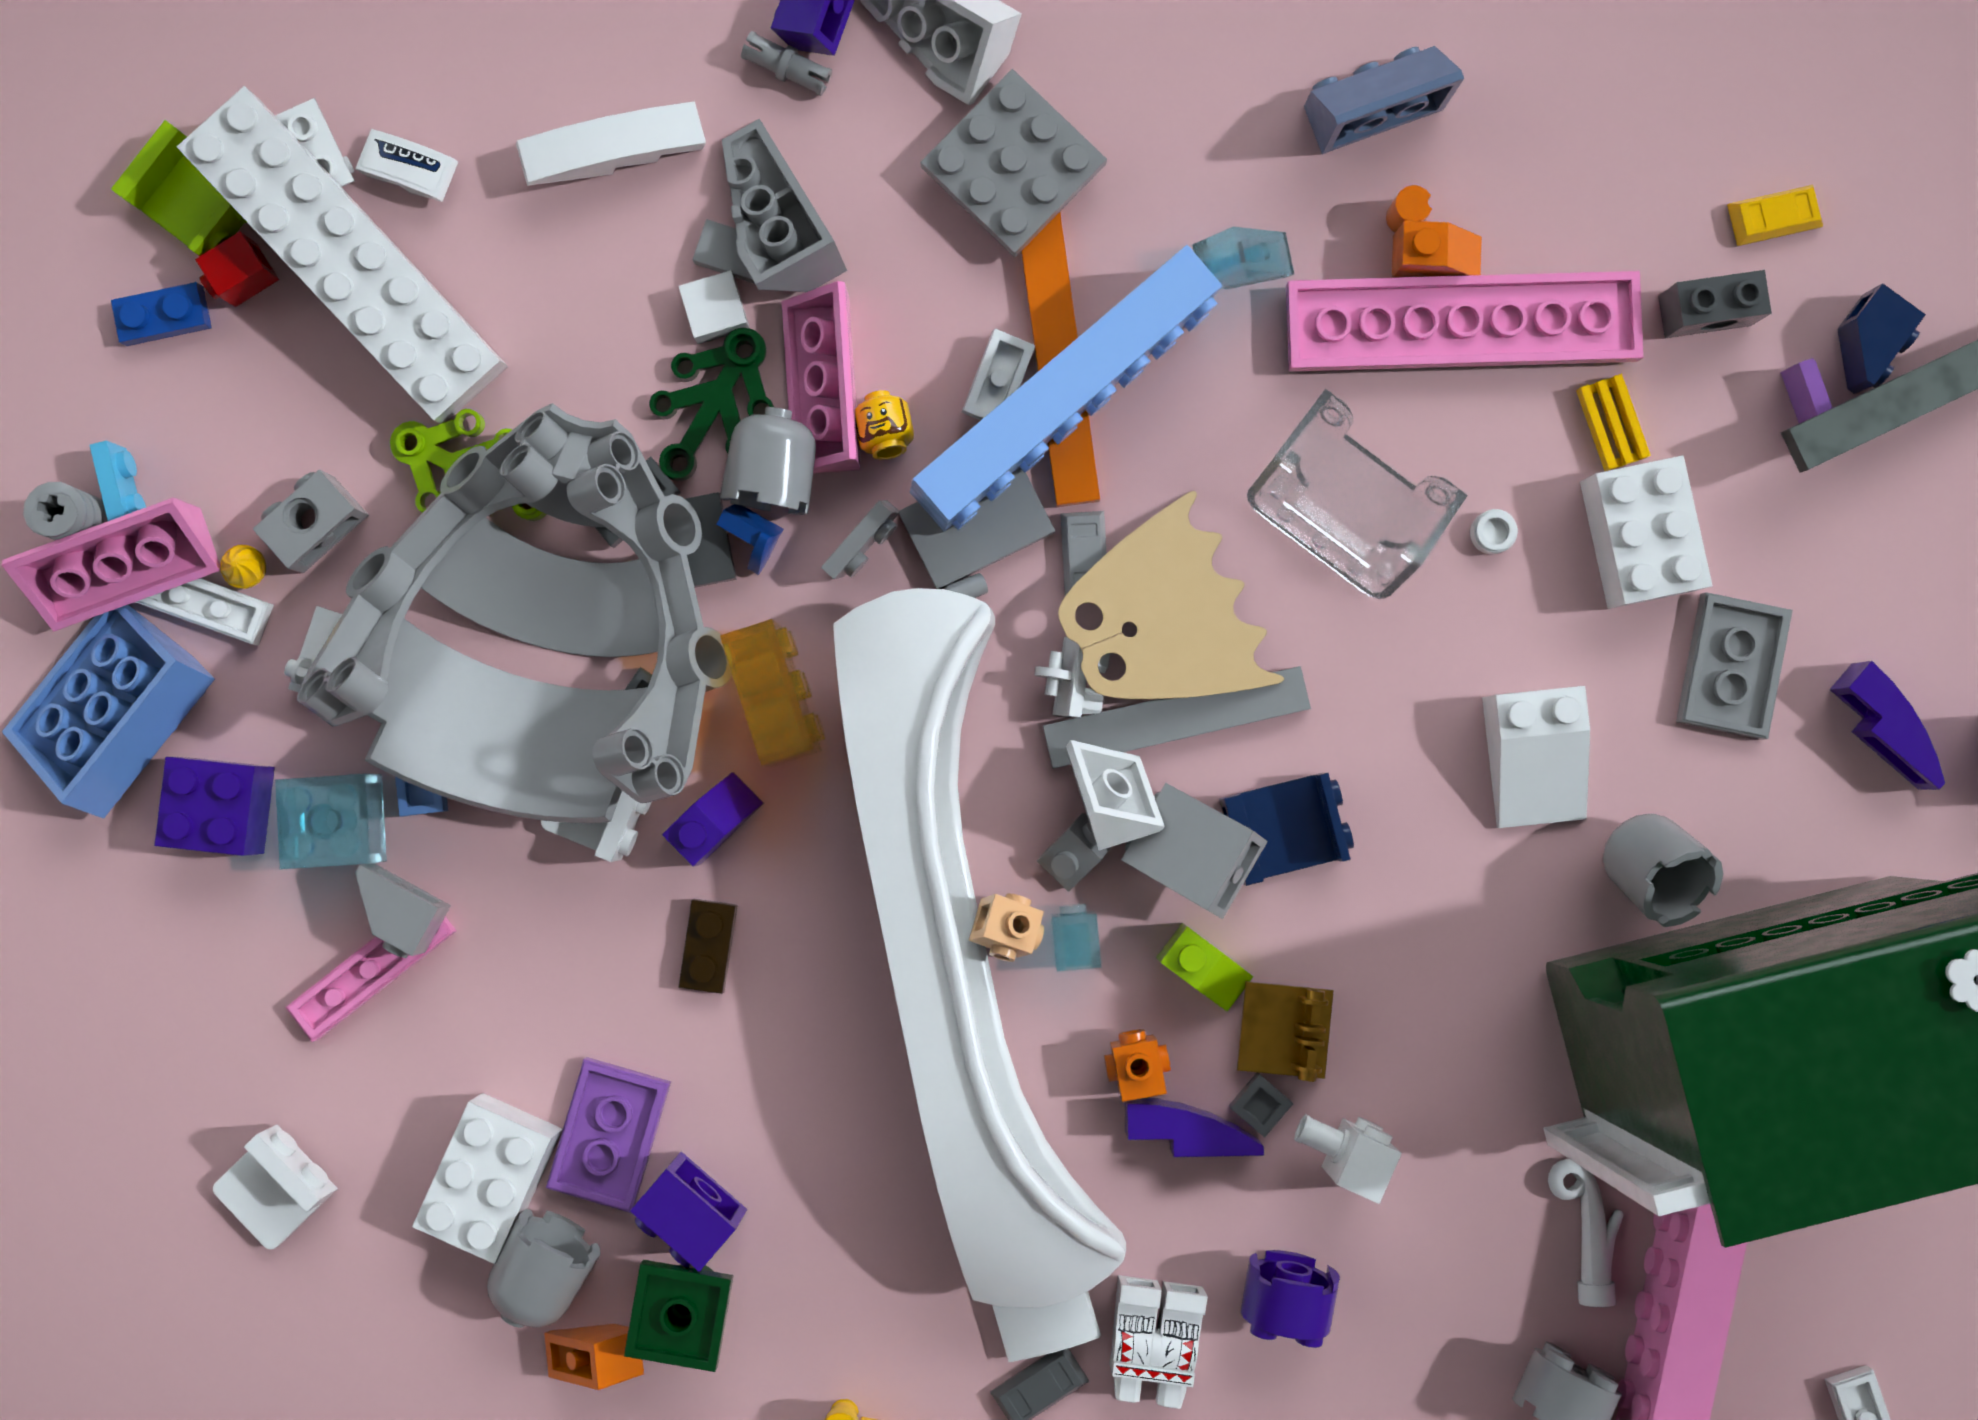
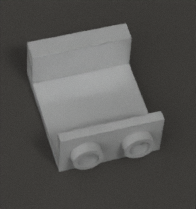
[1121,783,1268,919]

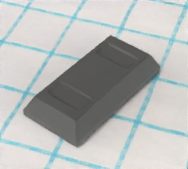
[990,1348,1089,1420]

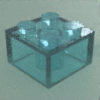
[275,774,387,870]

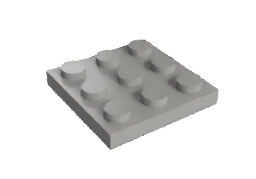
[920,69,1107,257]

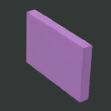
[546,1057,671,1213]

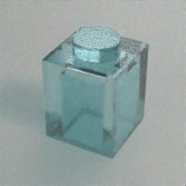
[1051,904,1102,971]

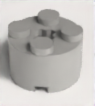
[1512,1342,1622,1420]

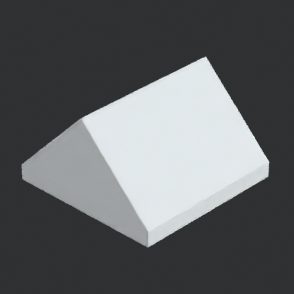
[1066,740,1165,851]

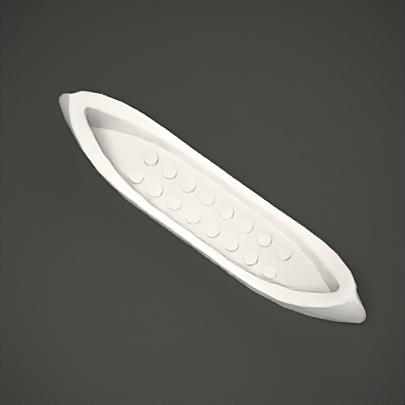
[833,588,1126,1308]

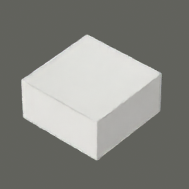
[679,270,750,344]

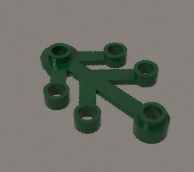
[649,328,774,481]

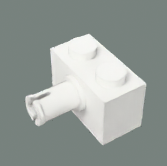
[1294,1114,1402,1204]

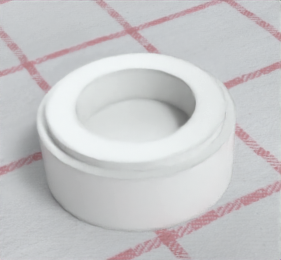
[1470,509,1518,555]

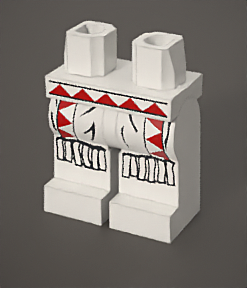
[1109,1275,1208,1409]

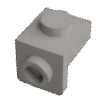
[1037,813,1111,892]

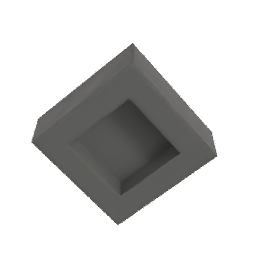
[1229,1072,1293,1138]

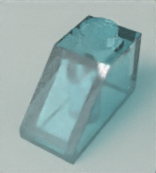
[1192,226,1294,289]

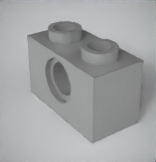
[253,470,369,573]

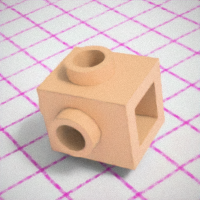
[969,893,1044,962]

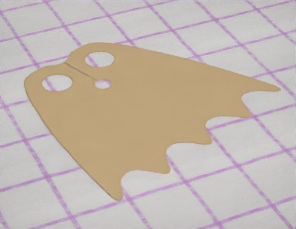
[1058,491,1284,699]

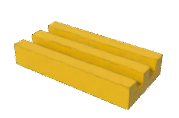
[1576,373,1651,472]

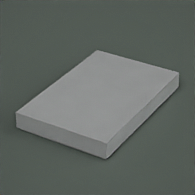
[899,467,1055,589]
[1676,592,1793,740]

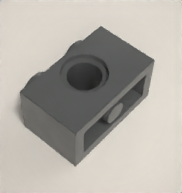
[1658,270,1772,338]

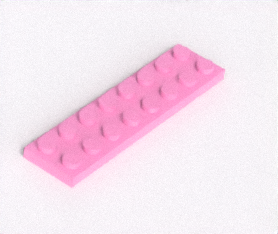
[1286,271,1644,372]

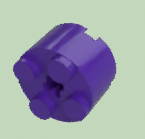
[1241,1250,1340,1348]

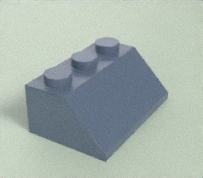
[1304,46,1464,154]

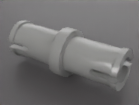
[741,31,832,96]

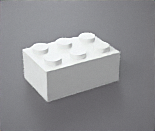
[1580,455,1713,609]
[412,1093,563,1264]

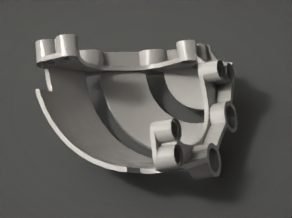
[297,403,733,823]

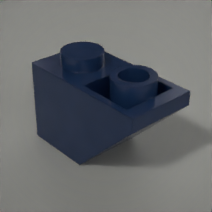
[1837,283,1926,394]

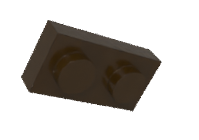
[678,898,738,994]

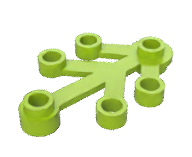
[390,409,547,521]

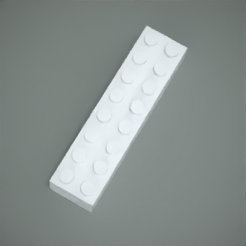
[177,86,508,424]

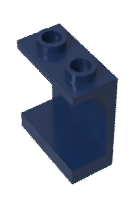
[1219,773,1354,886]

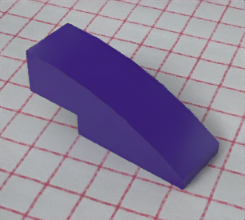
[1829,661,1945,790]
[1124,1097,1264,1157]

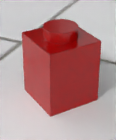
[195,231,280,307]

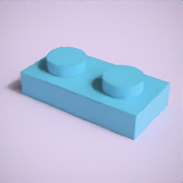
[89,440,146,521]

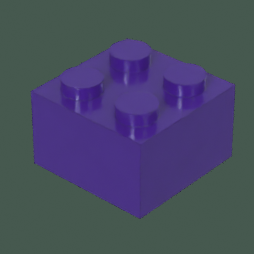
[154,756,275,856]
[630,1151,748,1272]

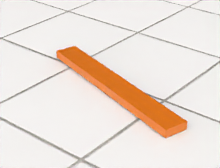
[1021,212,1100,508]

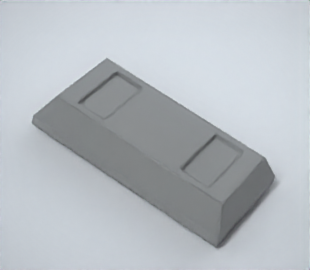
[1060,511,1107,596]

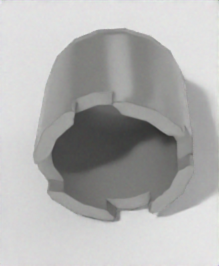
[719,407,816,515]
[1603,814,1723,927]
[487,1209,600,1328]

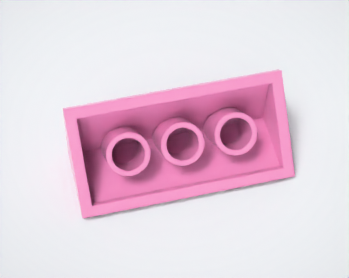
[781,281,861,473]
[1,497,221,632]

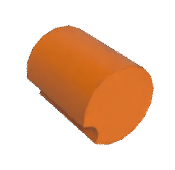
[1386,185,1432,232]

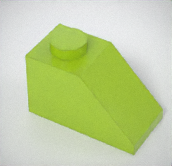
[1156,923,1254,1012]

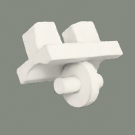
[1034,637,1110,718]

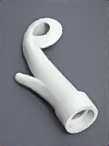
[1548,1159,1624,1307]

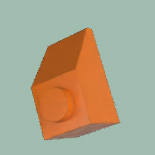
[1392,221,1482,278]
[544,1324,644,1390]

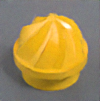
[220,545,266,589]

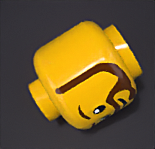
[855,390,914,460]

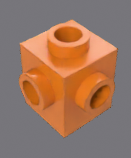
[1104,1029,1171,1102]

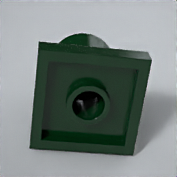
[624,1259,734,1372]

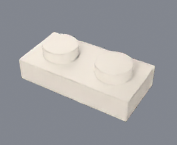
[961,329,1035,420]

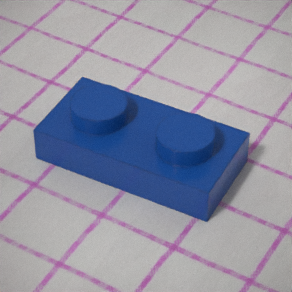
[111,282,212,346]

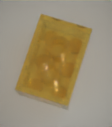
[720,619,826,767]

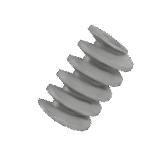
[23,482,108,540]

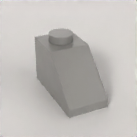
[355,863,451,958]

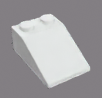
[1482,686,1590,828]

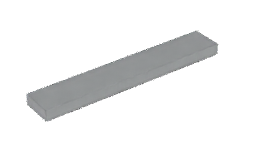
[1043,666,1311,769]

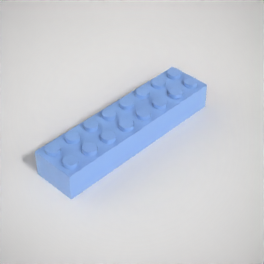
[910,244,1223,532]

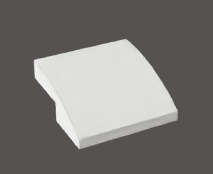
[992,1291,1101,1362]

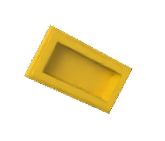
[1727,185,1823,247]

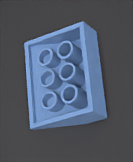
[2,605,215,819]

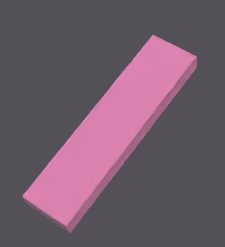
[285,916,457,1042]

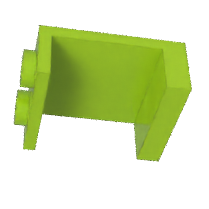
[111,120,247,256]

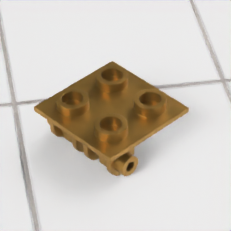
[1237,981,1334,1082]

